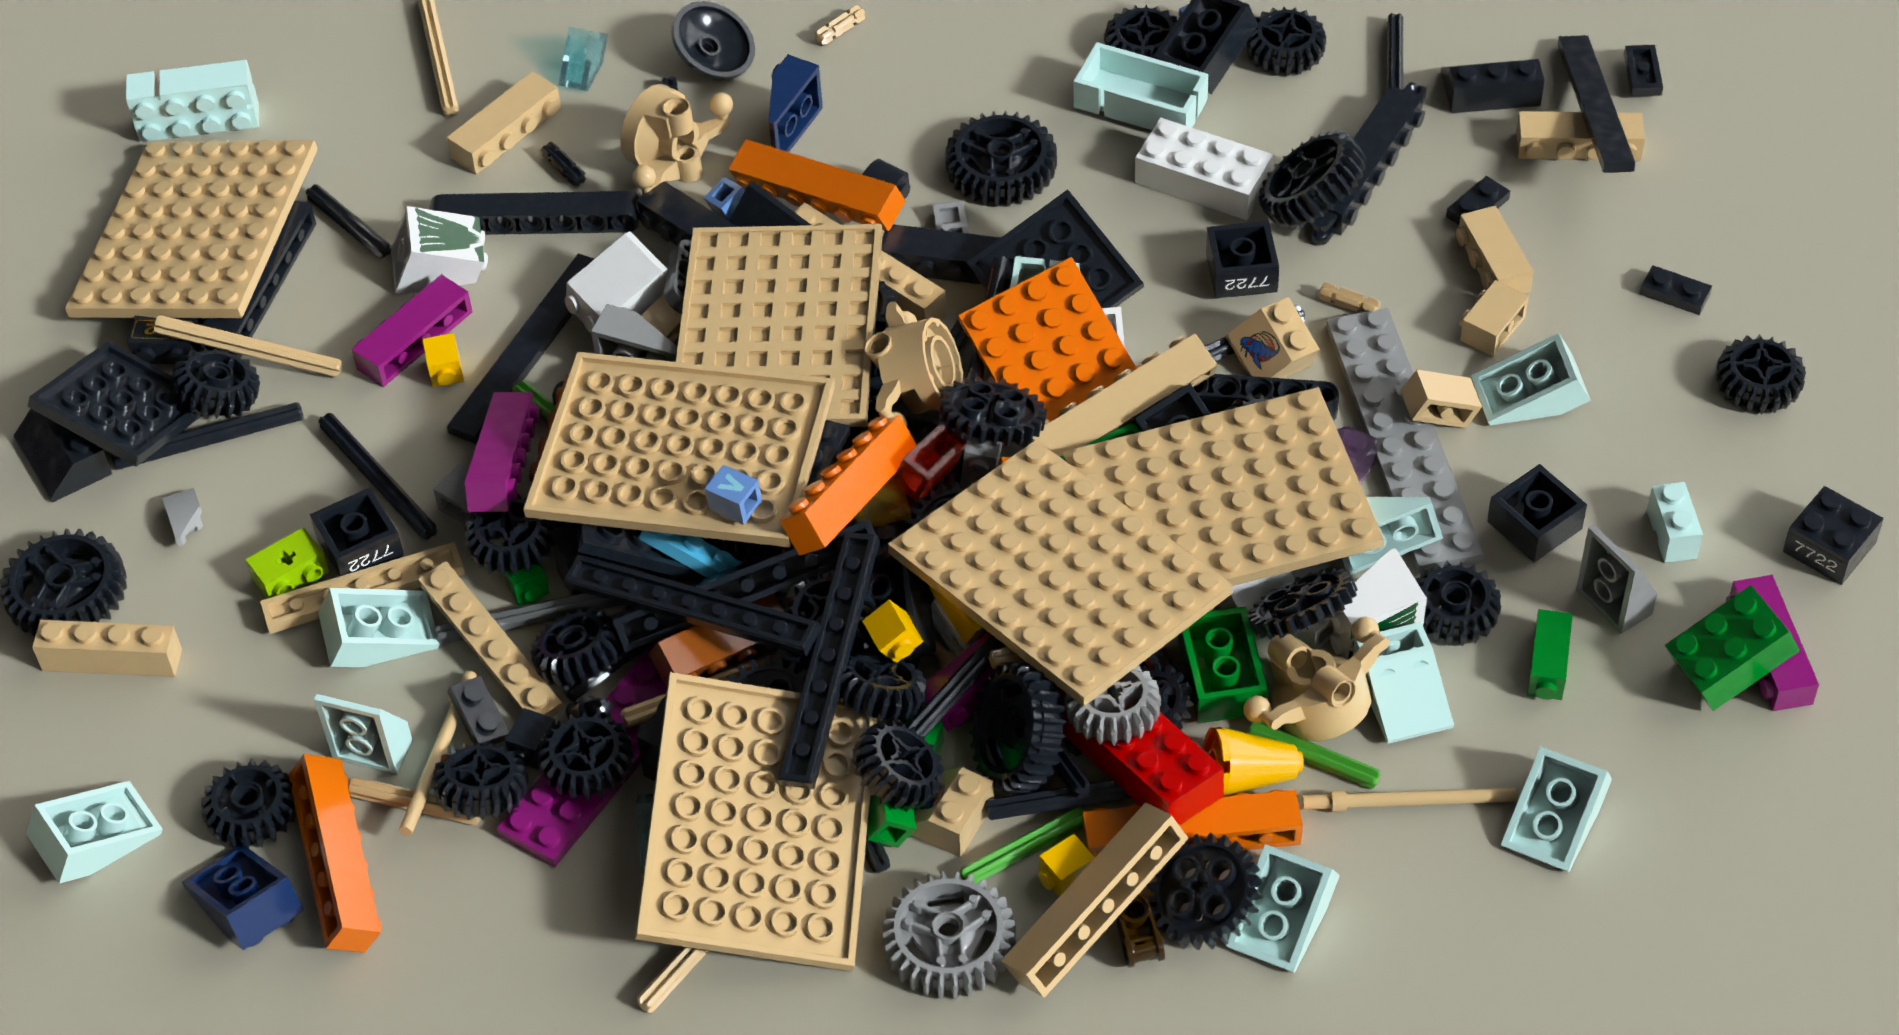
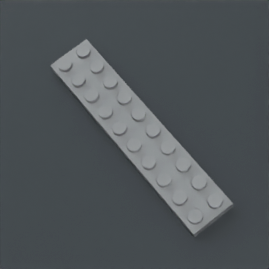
[1326,308,1484,574]

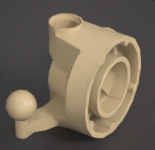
[620,84,733,195]
[864,301,963,427]
[1244,616,1390,741]

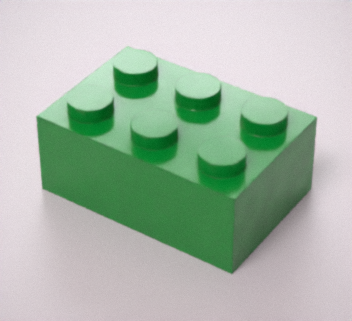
[1665,585,1800,711]
[1178,606,1268,724]

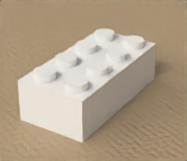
[1135,117,1273,220]

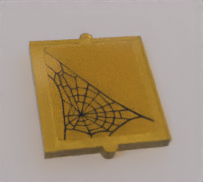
[854,472,912,527]

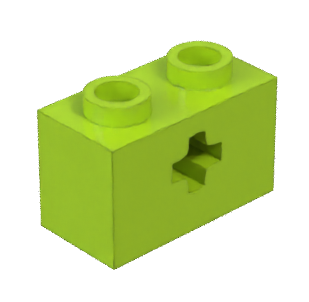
[245,527,329,599]

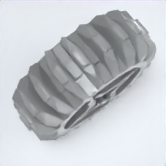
[1064,665,1161,746]

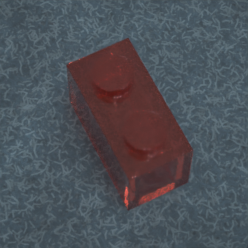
[892,423,967,502]

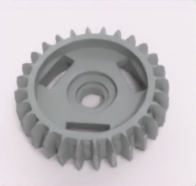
[882,871,1016,1000]

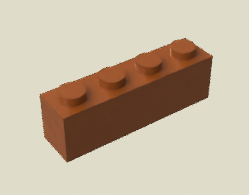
[648,593,784,688]

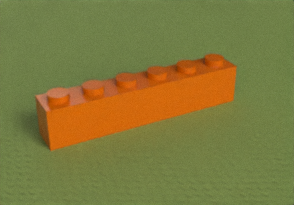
[729,139,906,232]
[780,415,918,556]
[288,754,381,953]
[1083,789,1303,857]

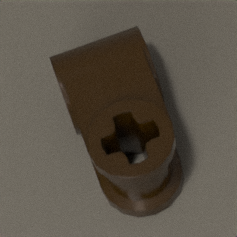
[1117,894,1165,968]

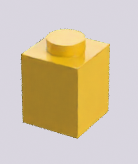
[423,333,464,388]
[863,600,924,663]
[1038,834,1095,897]

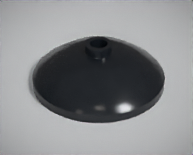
[671,1,755,80]

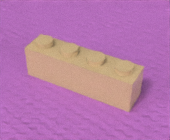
[447,71,561,175]
[1516,111,1645,161]
[32,620,182,677]

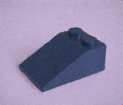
[768,54,823,152]
[182,843,304,950]

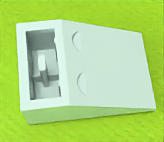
[1353,622,1454,744]

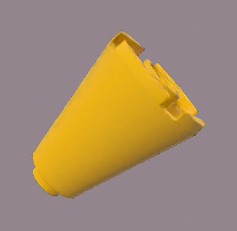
[1203,727,1304,797]

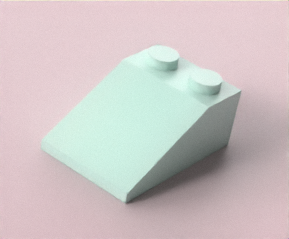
[1471,333,1591,426]
[1341,497,1443,575]
[318,588,440,667]
[314,694,413,774]
[1501,746,1612,872]
[26,781,163,884]
[1226,844,1340,973]

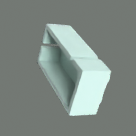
[1073,42,1208,130]
[126,60,259,142]

